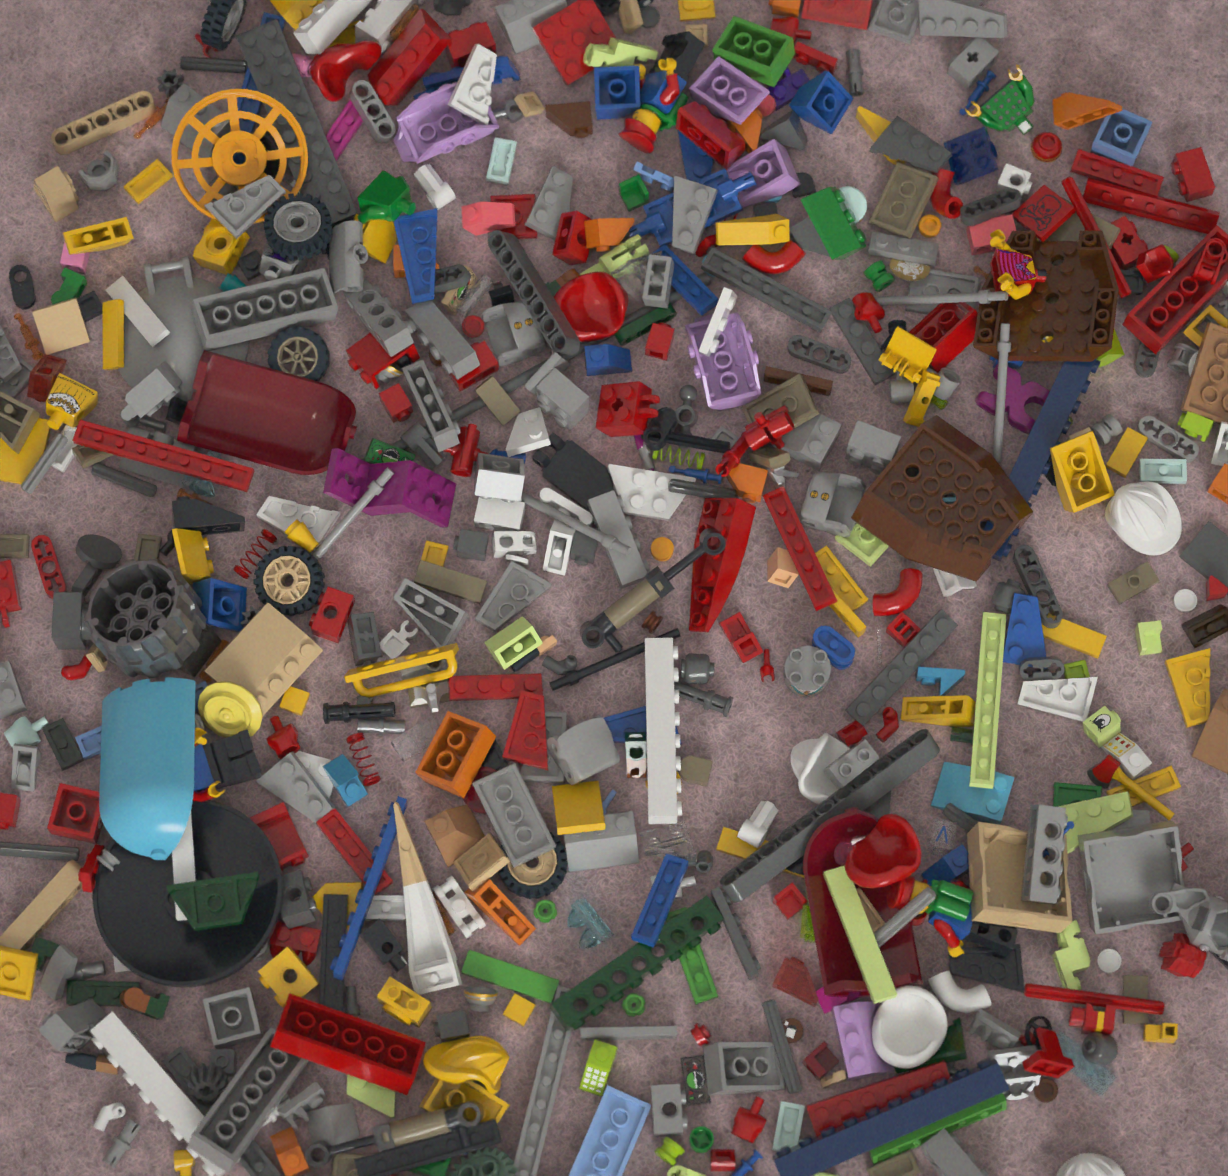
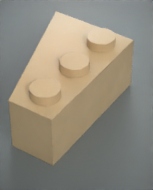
[33,166,79,222]

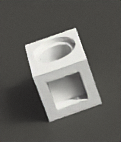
[996,163,1033,199]

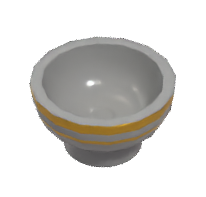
[376,363,403,383]
[464,986,498,1012]

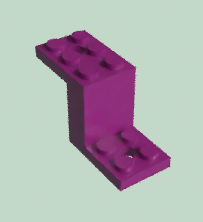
[323,448,456,528]

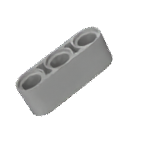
[349,80,396,144]

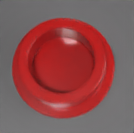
[461,315,484,338]
[690,1023,712,1046]

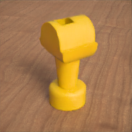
[174,1149,195,1176]

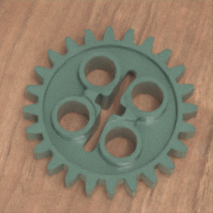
[449,1146,518,1176]

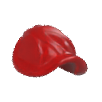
[309,40,382,102]
[554,272,629,342]
[845,814,922,888]

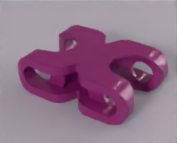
[975,364,1050,434]

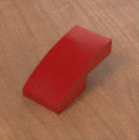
[719,612,763,663]

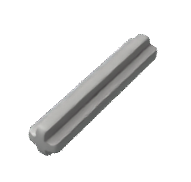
[21,433,68,494]

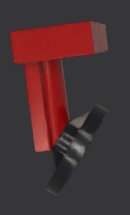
[1022,1016,1075,1079]

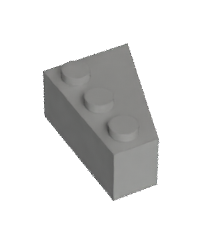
[39,999,108,1053]

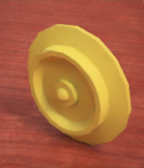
[197,682,263,738]

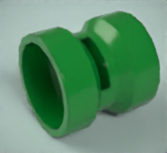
[864,260,895,292]
[689,1126,714,1154]

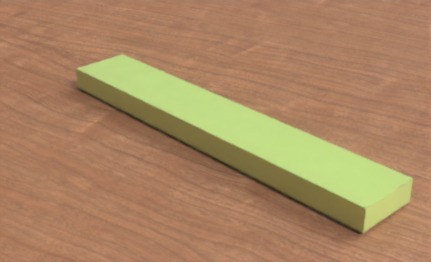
[823,865,897,1004]

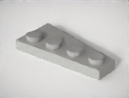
[918,0,1008,38]

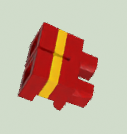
[1069,1003,1116,1036]

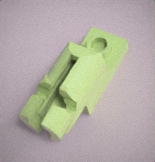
[583,37,658,67]
[580,234,649,280]
[1052,920,1090,990]

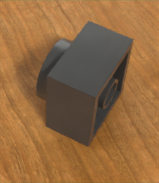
[51,592,92,650]

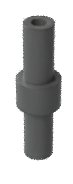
[345,986,360,1017]

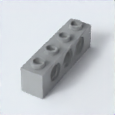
[344,279,414,357]
[1021,804,1068,904]

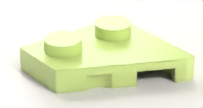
[347,1074,396,1118]

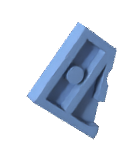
[633,162,674,192]

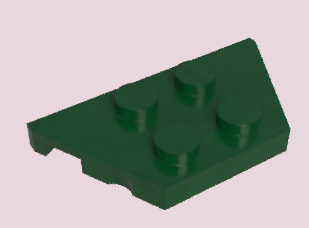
[166,872,260,931]

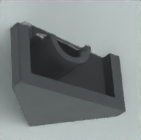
[761,110,808,151]

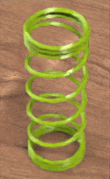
[652,445,705,470]

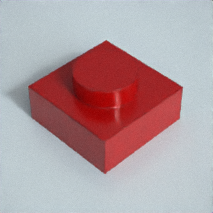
[836,720,868,746]

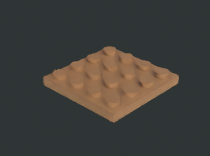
[1180,322,1228,424]

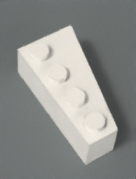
[355,0,425,54]

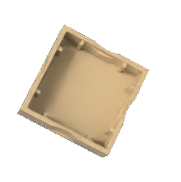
[967,822,1072,933]

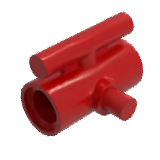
[744,405,795,451]
[443,424,489,477]

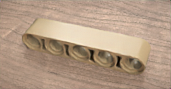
[51,91,156,155]
[0,859,82,951]

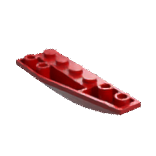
[689,498,756,632]

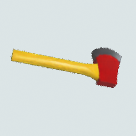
[1087,754,1175,821]

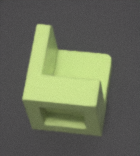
[1135,620,1162,656]

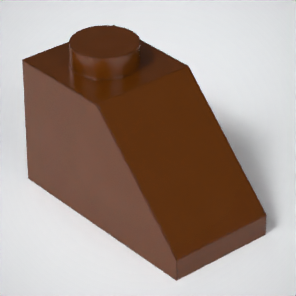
[545,101,593,138]

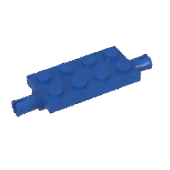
[628,169,757,247]

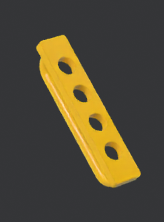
[344,643,459,698]

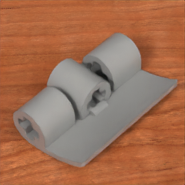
[329,221,368,294]
[119,426,197,487]

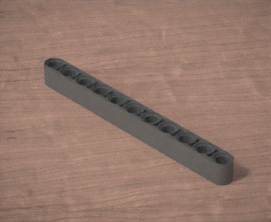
[720,729,940,903]

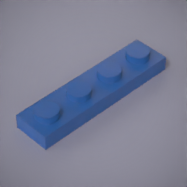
[647,244,719,316]
[631,853,689,947]

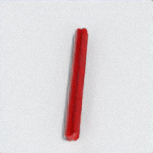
[1062,176,1132,298]
[1024,983,1165,1015]

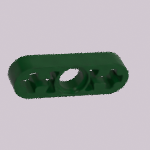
[614,303,677,346]

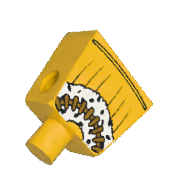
[46,373,98,430]

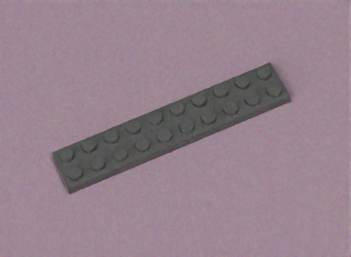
[236,19,358,227]

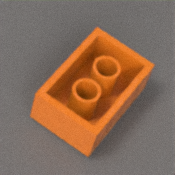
[415,711,496,798]

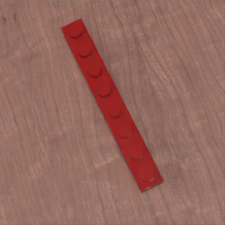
[72,420,255,492]

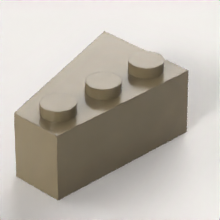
[0,391,40,454]

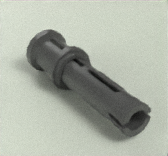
[674,682,733,717]

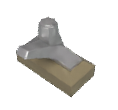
[748,445,800,489]
[408,679,450,713]

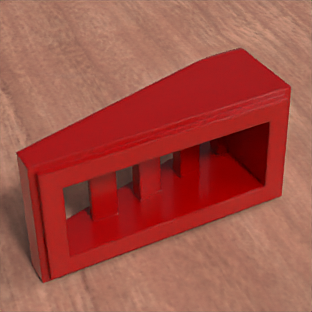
[886,612,921,648]

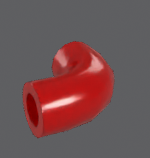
[929,168,963,219]
[742,240,806,275]
[873,568,923,616]

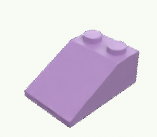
[690,56,770,125]
[726,139,800,208]

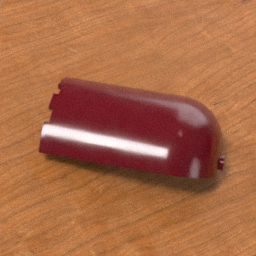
[177,350,357,475]
[803,807,923,997]

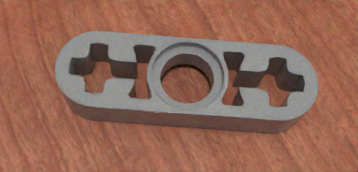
[1137,416,1199,463]

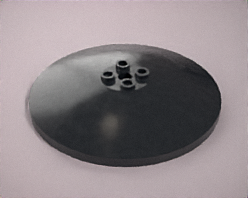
[93,800,284,988]

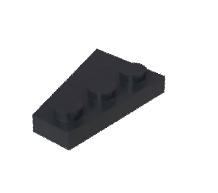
[948,944,1024,993]

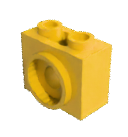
[193,219,250,275]
[258,947,320,1008]
[377,977,432,1028]

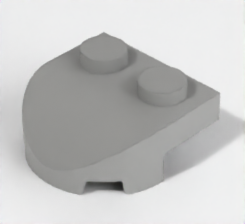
[987,1045,1040,1100]

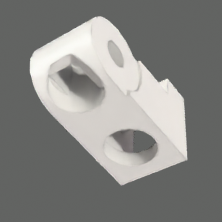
[492,531,537,558]

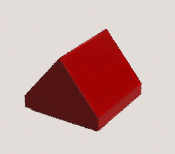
[1206,575,1228,601]
[710,1149,735,1172]

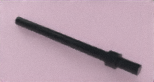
[549,628,681,691]

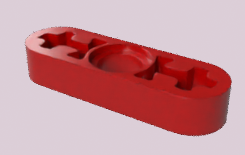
[31,535,67,599]

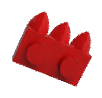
[269,922,322,966]

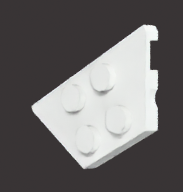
[607,464,696,521]

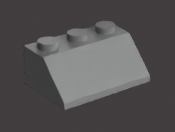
[495,0,568,55]
[161,83,231,158]
[564,811,639,872]

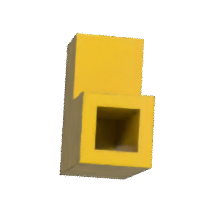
[1143,1023,1178,1043]

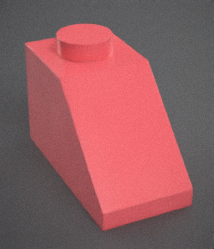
[461,201,515,236]

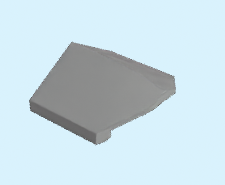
[306,1103,360,1146]

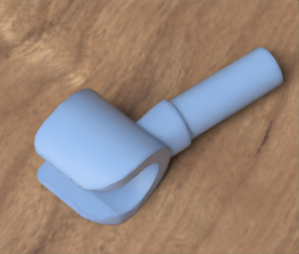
[602,790,617,815]

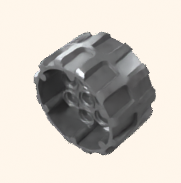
[84,558,206,679]

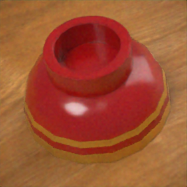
[1031,132,1062,162]

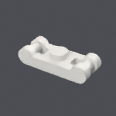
[540,488,593,527]
[432,875,486,939]

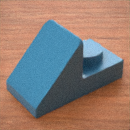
[916,667,965,696]
[322,754,368,807]

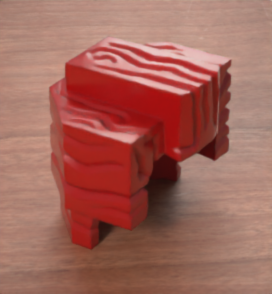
[1159,933,1207,978]

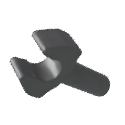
[492,99,523,123]
[123,415,167,432]

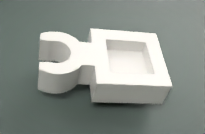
[379,620,419,659]

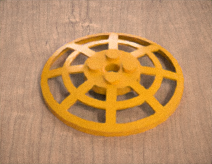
[171,89,308,224]

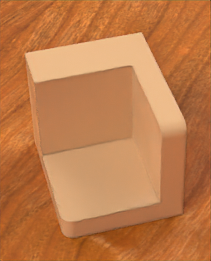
[767,547,799,588]

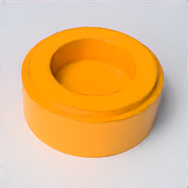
[918,214,941,238]
[651,537,674,561]

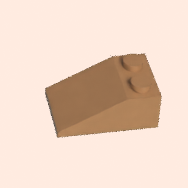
[1192,688,1228,774]

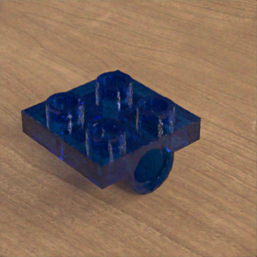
[943,127,998,185]

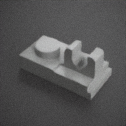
[969,1009,1021,1049]
[277,1081,327,1130]

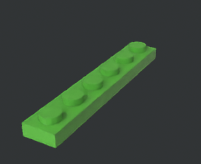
[869,1093,1007,1165]

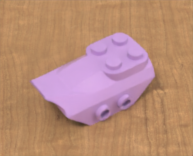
[393,82,500,164]
[685,312,761,410]

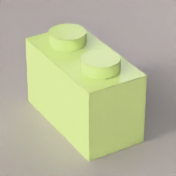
[484,616,543,670]

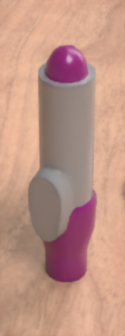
[634,435,655,471]

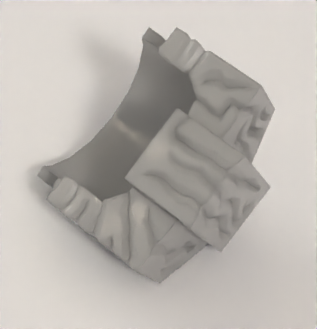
[78,151,119,191]

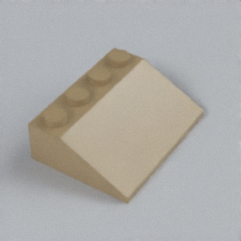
[204,602,323,716]

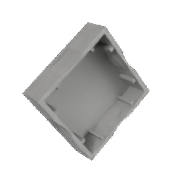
[1078,820,1186,934]

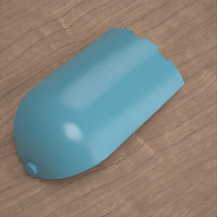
[99,677,195,860]

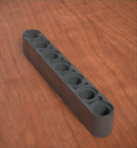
[488,230,580,355]

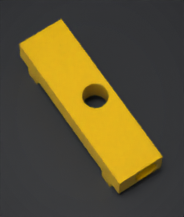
[903,370,941,427]

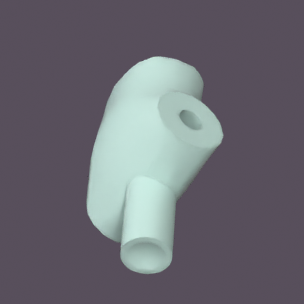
[3,716,49,748]

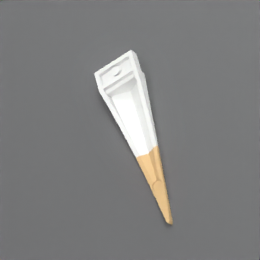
[393,802,462,995]

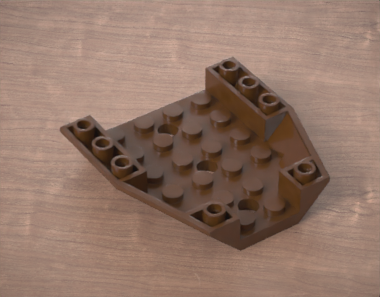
[973,231,1119,362]
[851,415,1033,582]

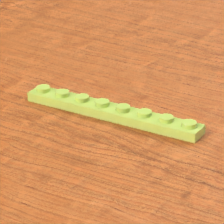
[969,612,1006,789]

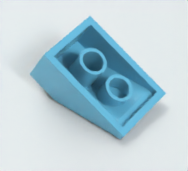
[931,762,1015,825]

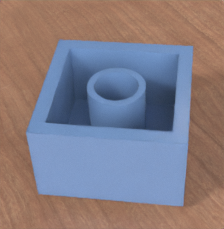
[1090,109,1153,167]

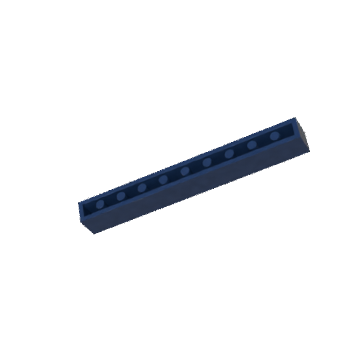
[983,358,1101,561]
[772,1058,1010,1176]

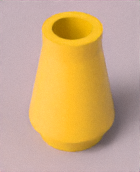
[284,519,319,553]

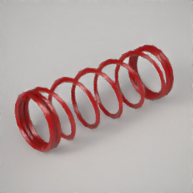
[233,529,277,579]
[346,732,381,786]

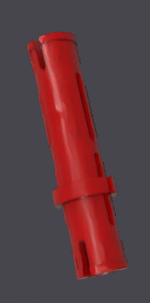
[715,431,750,477]

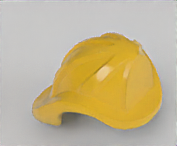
[423,1036,510,1094]

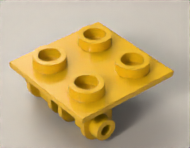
[879,326,937,384]

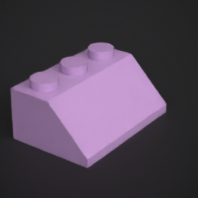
[831,1001,894,1082]

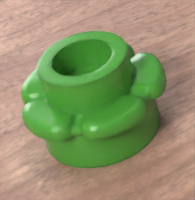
[534,900,557,923]
[622,993,646,1017]

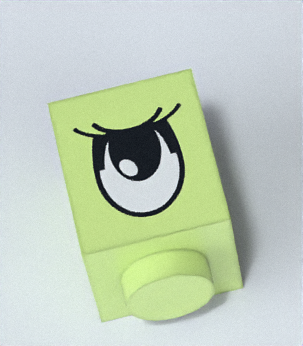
[1083,706,1121,748]

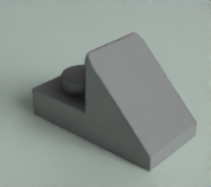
[11,743,42,792]

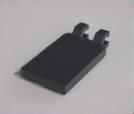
[532,433,616,512]

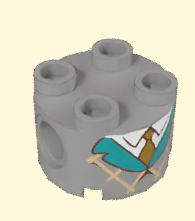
[783,645,831,698]

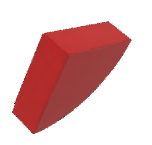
[695,234,718,257]

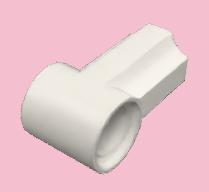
[414,164,456,210]
[737,801,779,849]

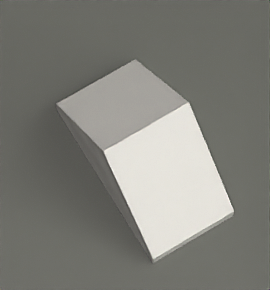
[1211,421,1228,466]

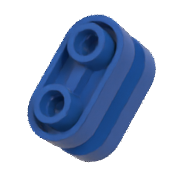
[812,626,855,670]

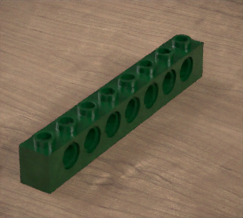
[550,895,724,1031]

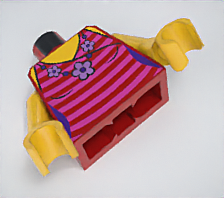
[990,229,1047,300]

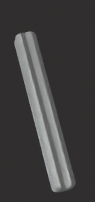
[874,887,936,947]

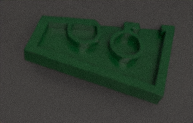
[894,1018,967,1074]

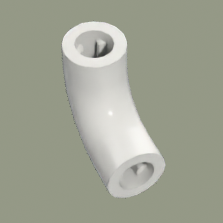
[928,971,991,1013]

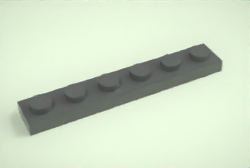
[701,247,832,333]
[845,609,958,726]

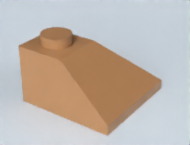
[425,804,485,867]

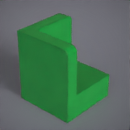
[619,174,649,212]

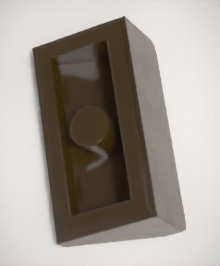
[1181,604,1228,648]

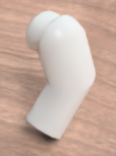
[93,1102,126,1132]

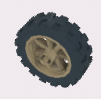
[267,327,330,382]

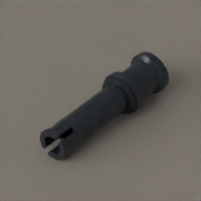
[323,702,396,724]

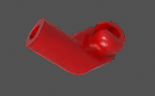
[61,654,92,681]
[876,707,899,743]

